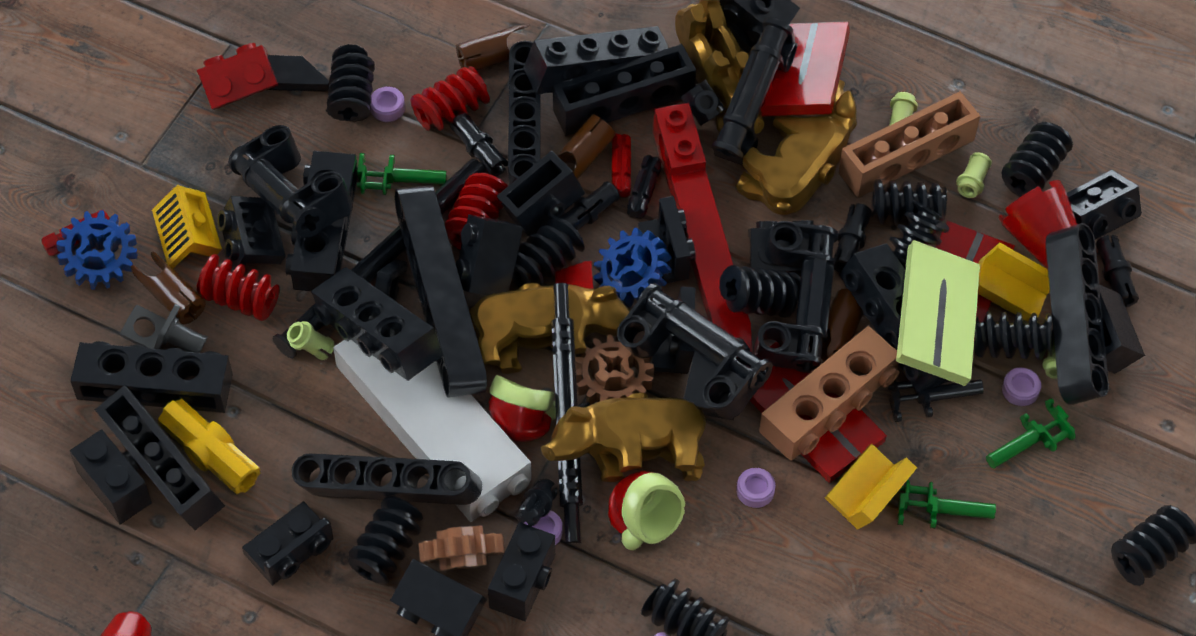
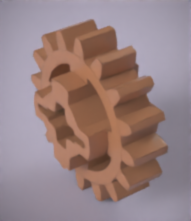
[575,334,654,405]
[418,525,505,571]

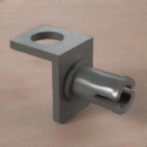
[120,304,208,353]

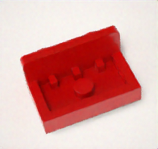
[197,43,278,110]

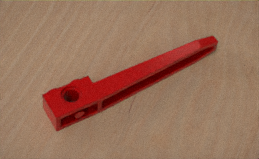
[653,103,753,354]

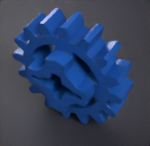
[56,210,138,290]
[593,228,672,307]

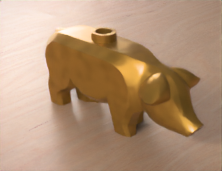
[675,0,766,134]
[736,79,857,215]
[469,283,630,374]
[541,393,706,482]

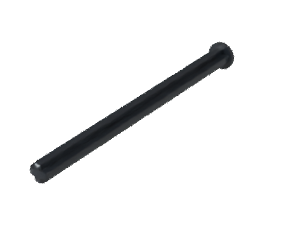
[273,158,485,359]

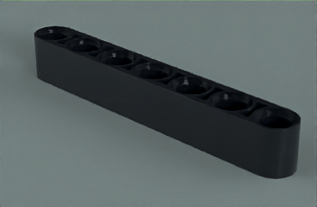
[394,185,487,398]

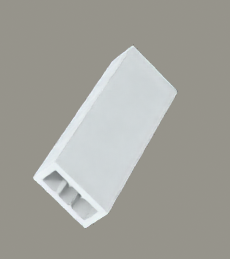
[333,340,532,522]

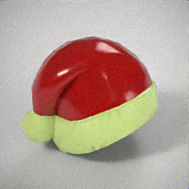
[489,375,556,442]
[608,471,685,551]

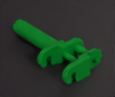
[357,153,447,195]
[986,398,1076,469]
[897,479,996,529]

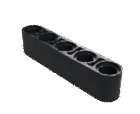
[508,40,541,185]
[1046,223,1109,405]
[291,453,482,505]

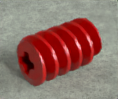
[410,66,490,131]
[444,173,508,250]
[196,254,280,321]

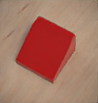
[555,261,593,289]

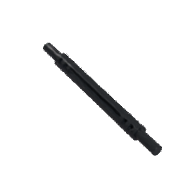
[551,283,583,543]

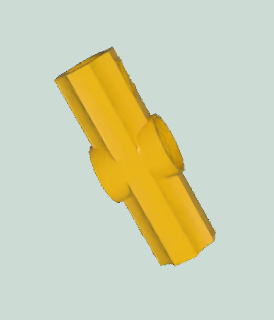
[158,398,261,495]

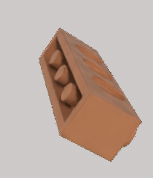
[838,91,980,198]
[759,325,899,461]

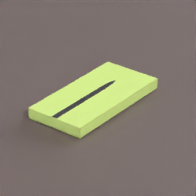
[896,240,980,386]

